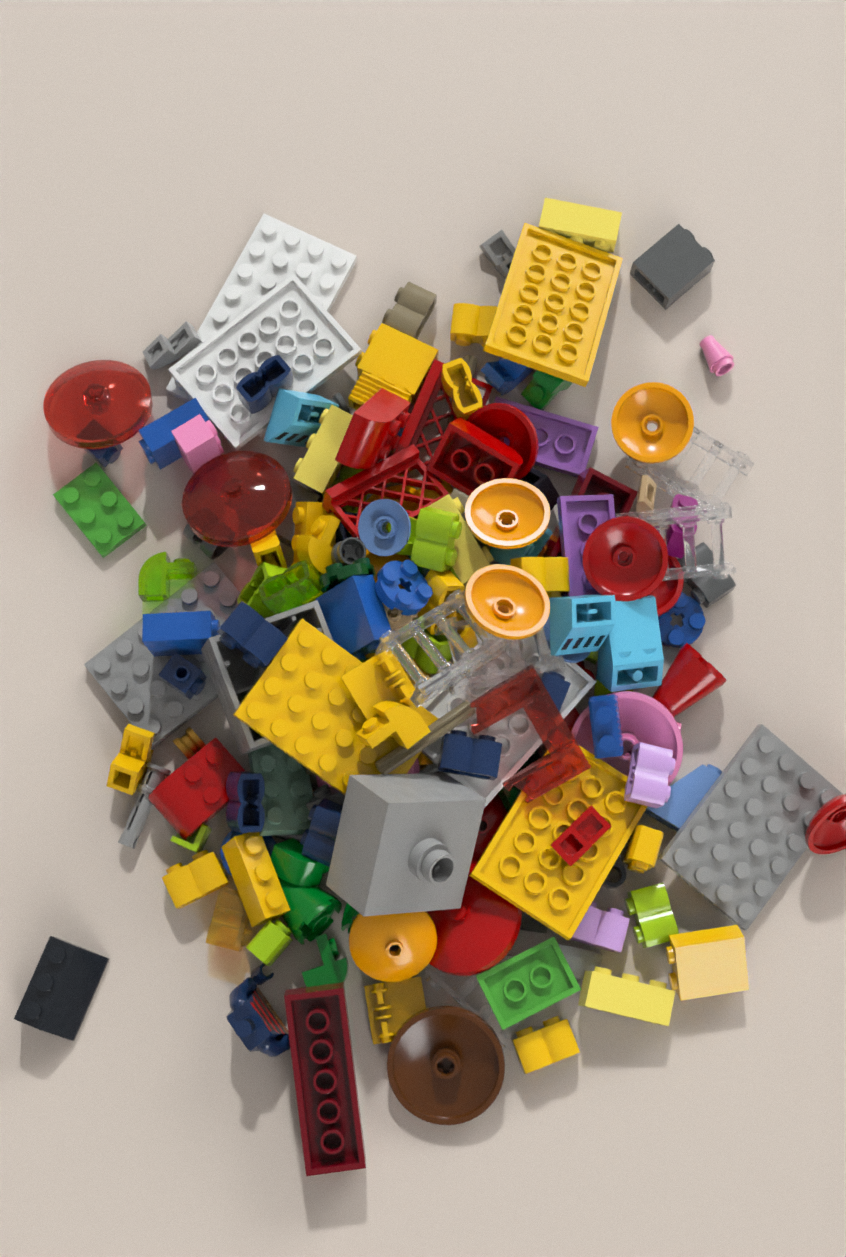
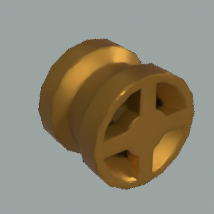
[173,726,206,759]

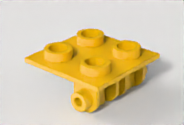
[341,647,420,721]
[364,977,426,1045]

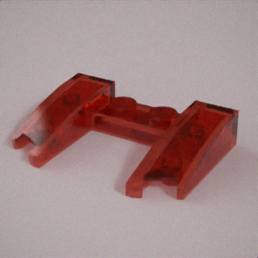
[470,664,591,803]

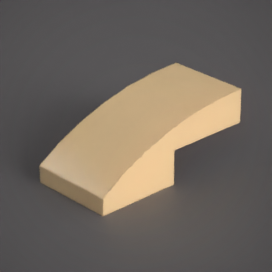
[636,475,657,520]

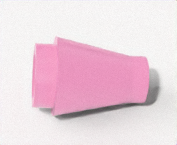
[699,335,734,376]

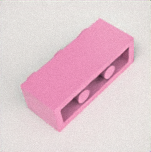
[171,414,224,480]

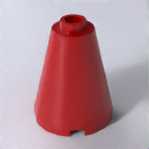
[652,643,727,717]

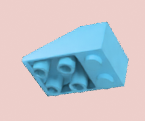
[596,595,664,692]

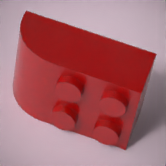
[335,388,411,469]
[426,417,523,496]
[148,737,245,841]

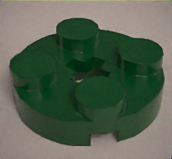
[318,558,376,593]

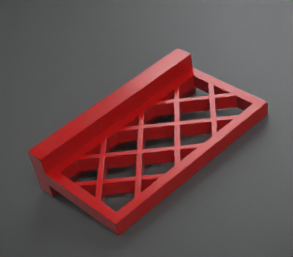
[394,359,493,480]
[322,444,449,540]

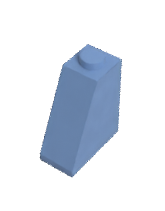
[644,764,722,832]

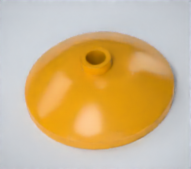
[611,382,694,464]
[465,478,550,549]
[464,564,550,640]
[349,911,437,982]

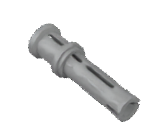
[118,762,171,849]

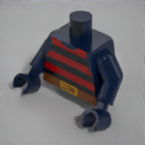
[226,963,290,1057]

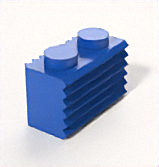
[588,694,624,758]

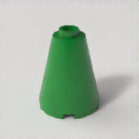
[278,877,342,945]

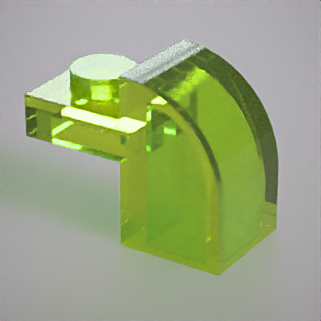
[138,552,197,602]

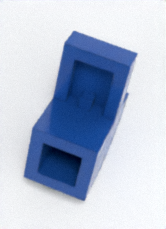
[481,357,534,395]

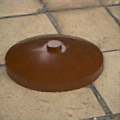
[387,1006,505,1125]

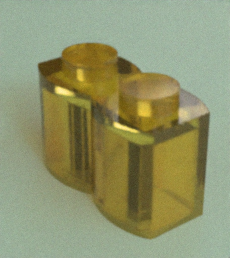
[206,886,252,952]

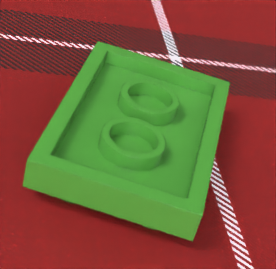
[53,463,147,558]
[475,936,581,1030]

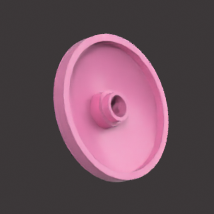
[570,691,683,786]

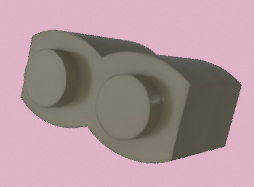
[382,281,437,339]

